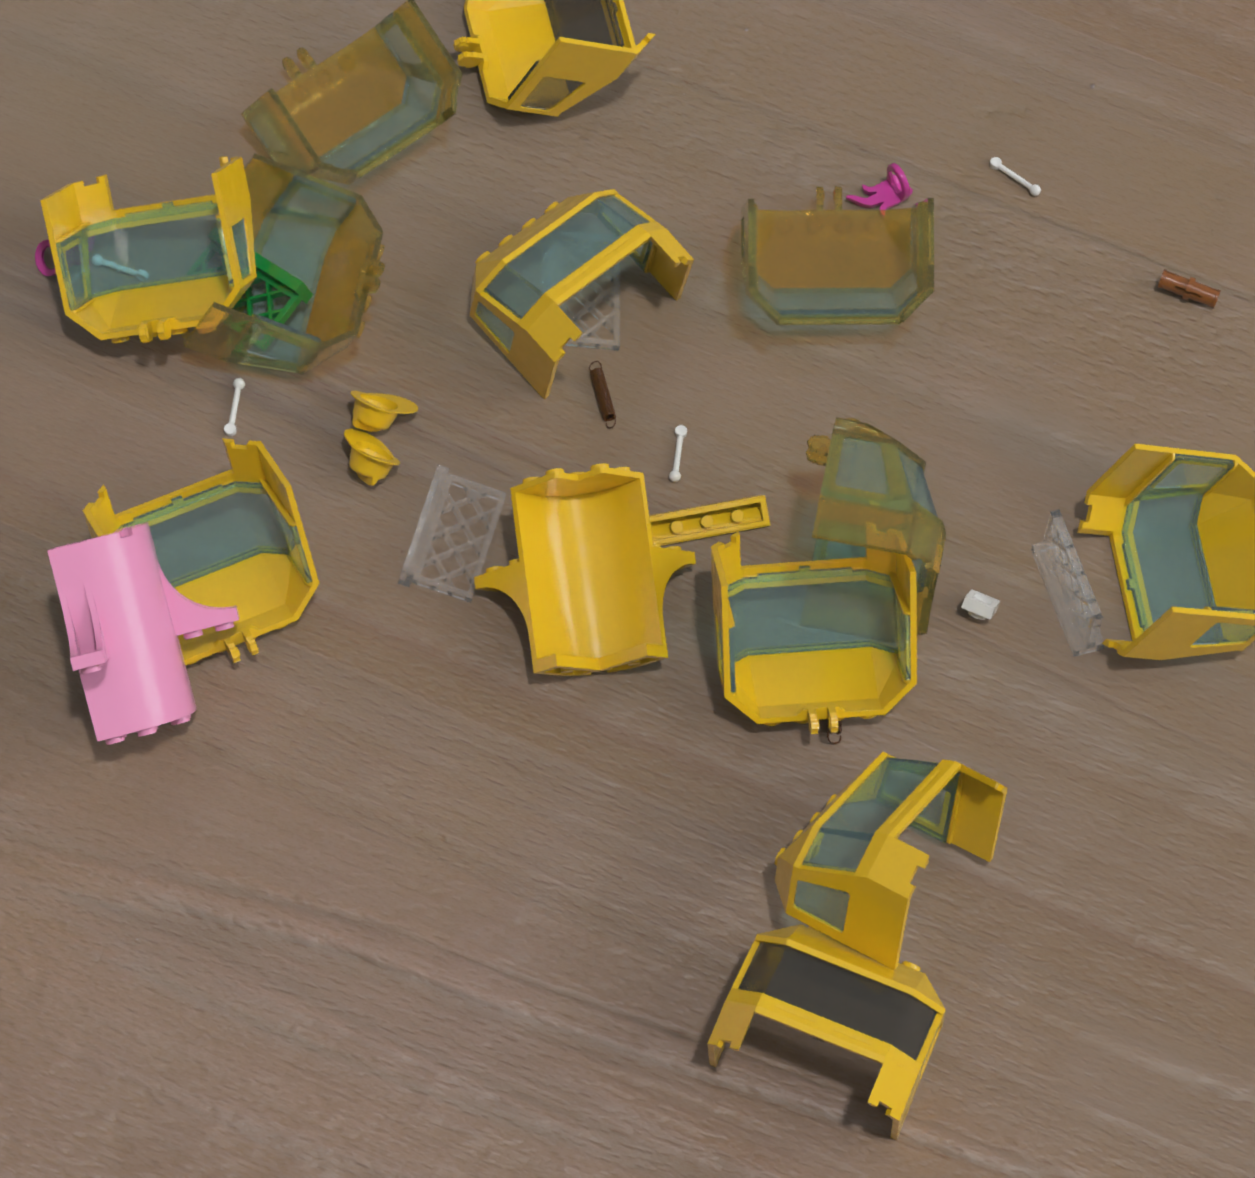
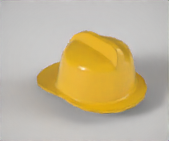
[350,390,418,432]
[344,428,400,486]

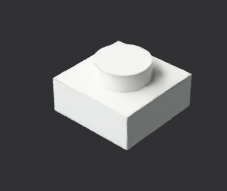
[961,589,1000,620]

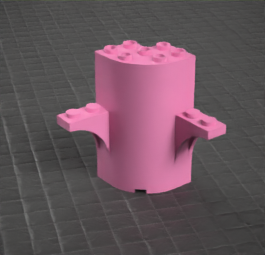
[47,522,240,745]

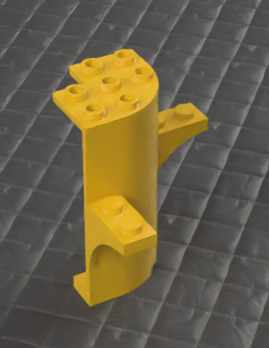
[474,463,696,676]

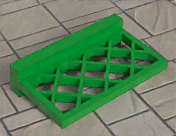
[186,227,313,348]

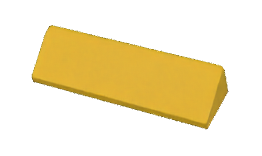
[649,495,770,546]

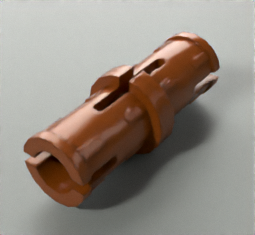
[1157,269,1221,309]

